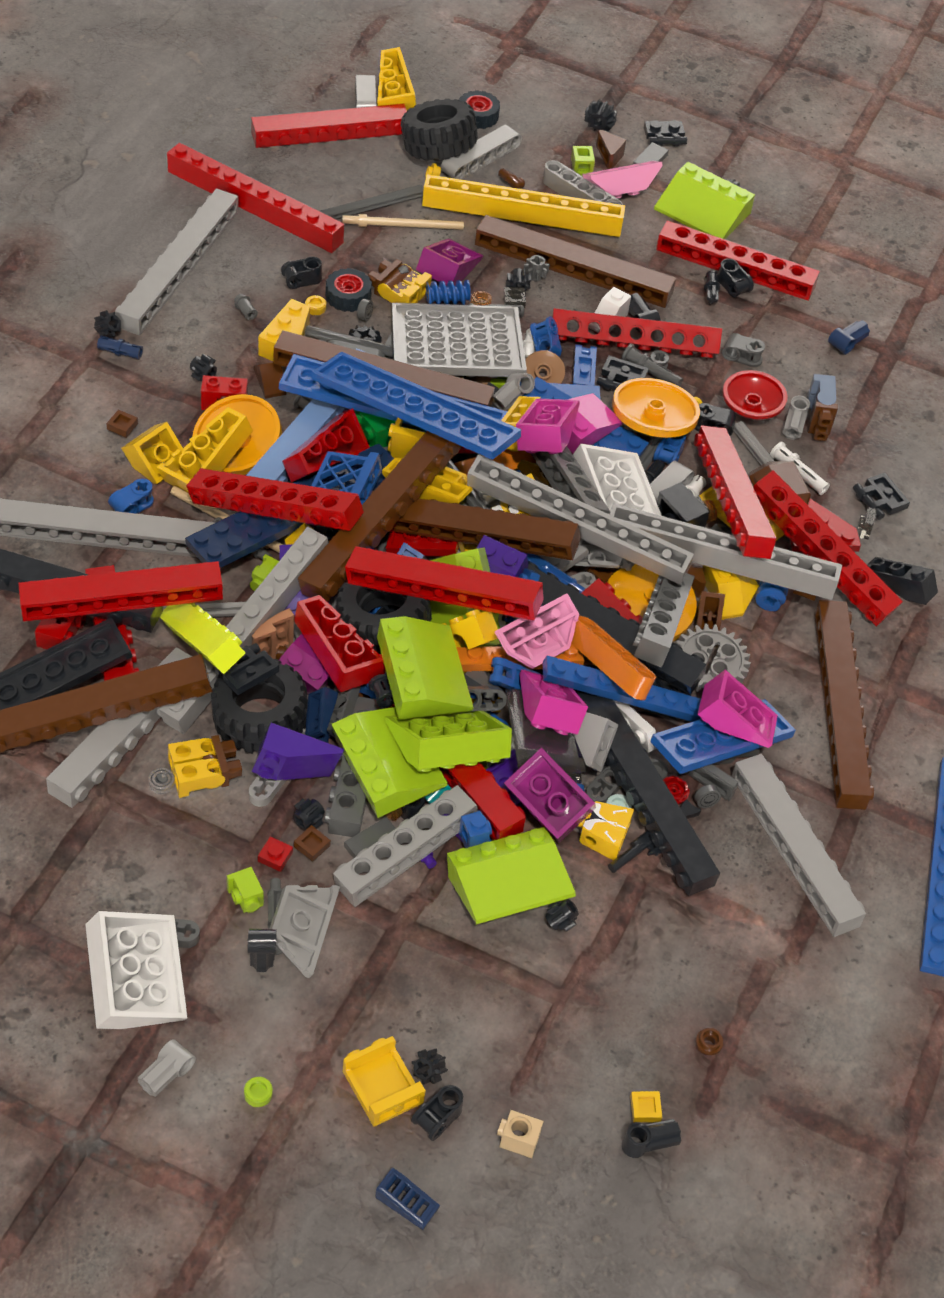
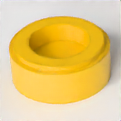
[305,295,326,315]

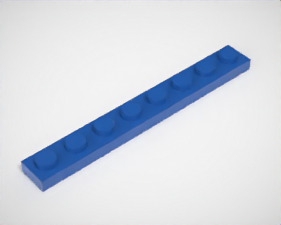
[543,655,701,722]

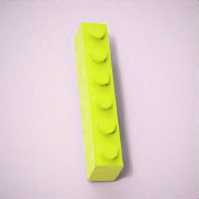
[160,603,245,674]

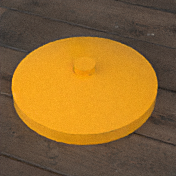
[612,378,700,438]
[193,394,282,475]
[607,564,697,642]

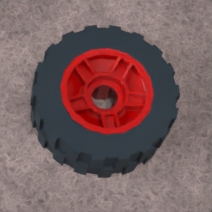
[459,90,500,129]
[325,268,372,312]

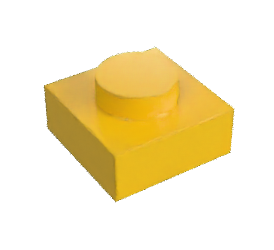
[630,1091,662,1123]

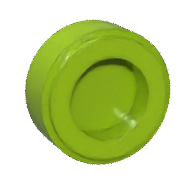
[244,1077,273,1107]

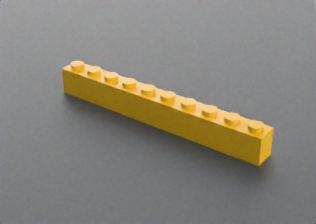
[422,174,625,237]

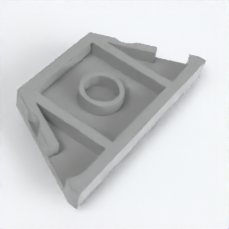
[269,885,340,978]

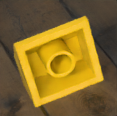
[121,422,183,484]

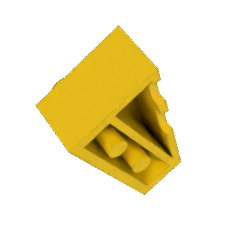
[258,299,310,361]

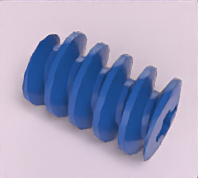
[426,280,471,305]
[756,581,789,611]

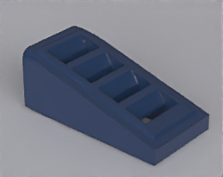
[305,687,338,738]
[375,1167,440,1230]

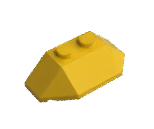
[382,458,472,504]
[702,565,759,620]

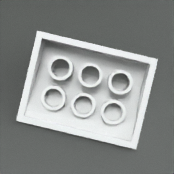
[573,444,662,516]
[85,911,187,1029]

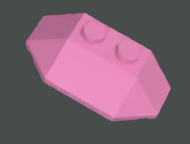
[583,161,662,198]
[495,594,579,669]

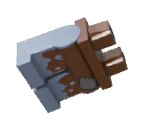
[807,374,838,441]

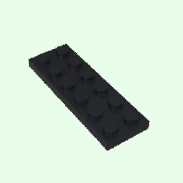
[0,617,133,710]

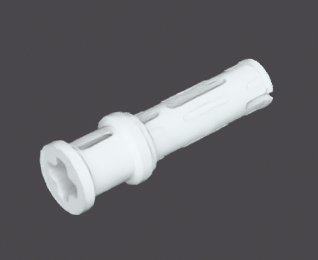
[770,442,830,495]

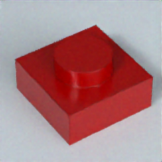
[258,836,293,872]

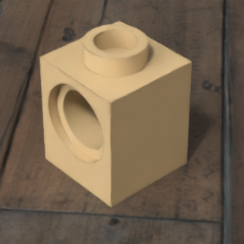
[497,1110,543,1158]

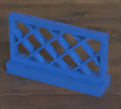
[300,451,382,525]

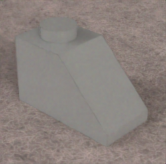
[574,712,618,772]

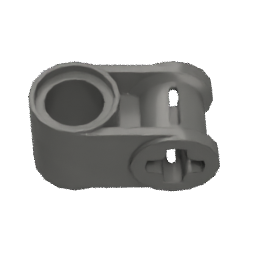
[722,333,765,367]

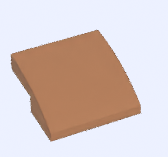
[252,608,294,659]

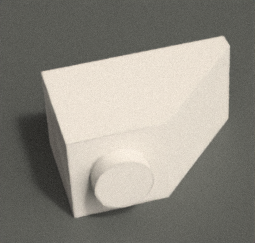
[588,287,631,333]

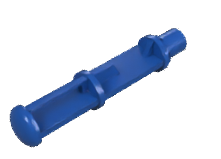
[522,552,585,593]

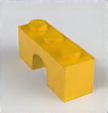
[443,609,498,650]

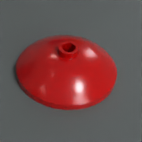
[723,370,788,420]

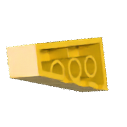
[377,47,416,110]
[156,407,253,493]

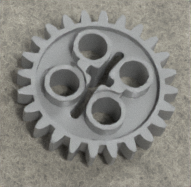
[676,624,751,692]

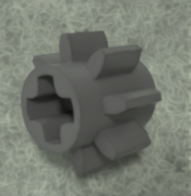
[524,255,549,281]

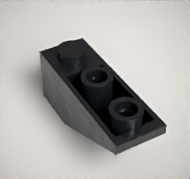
[867,557,938,605]

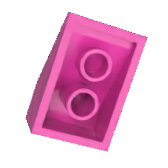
[567,393,623,454]
[516,399,580,454]
[520,669,588,735]
[698,670,778,748]

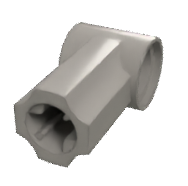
[493,373,535,411]
[783,395,810,440]
[138,1039,196,1097]

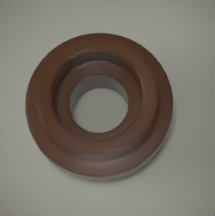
[696,1028,723,1055]

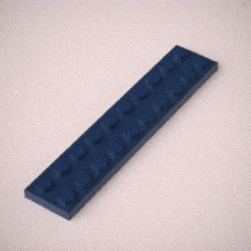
[185,443,394,568]

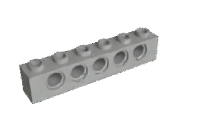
[333,785,478,907]

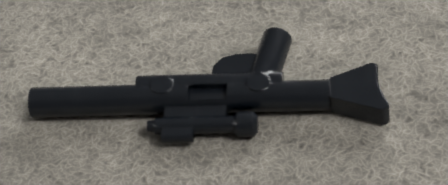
[608,799,701,873]

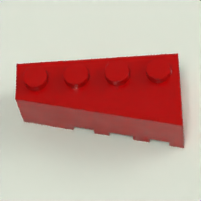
[282,408,370,482]
[294,595,386,692]

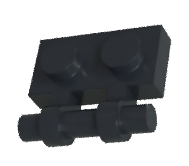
[644,120,687,146]
[597,356,649,391]
[853,472,910,520]
[213,643,279,695]

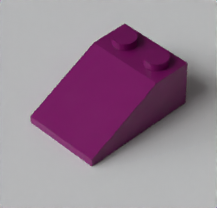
[416,238,483,286]
[279,634,332,694]
[504,748,596,843]

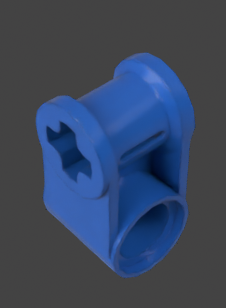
[530,316,562,356]
[653,434,687,464]
[108,479,154,514]

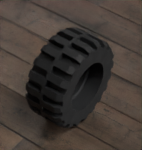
[401,98,478,161]
[336,581,432,654]
[211,659,308,753]

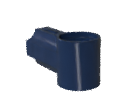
[828,320,870,355]

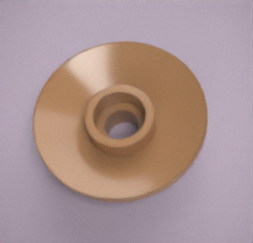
[526,350,565,384]

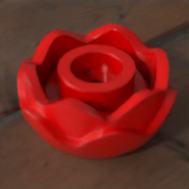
[663,776,690,805]

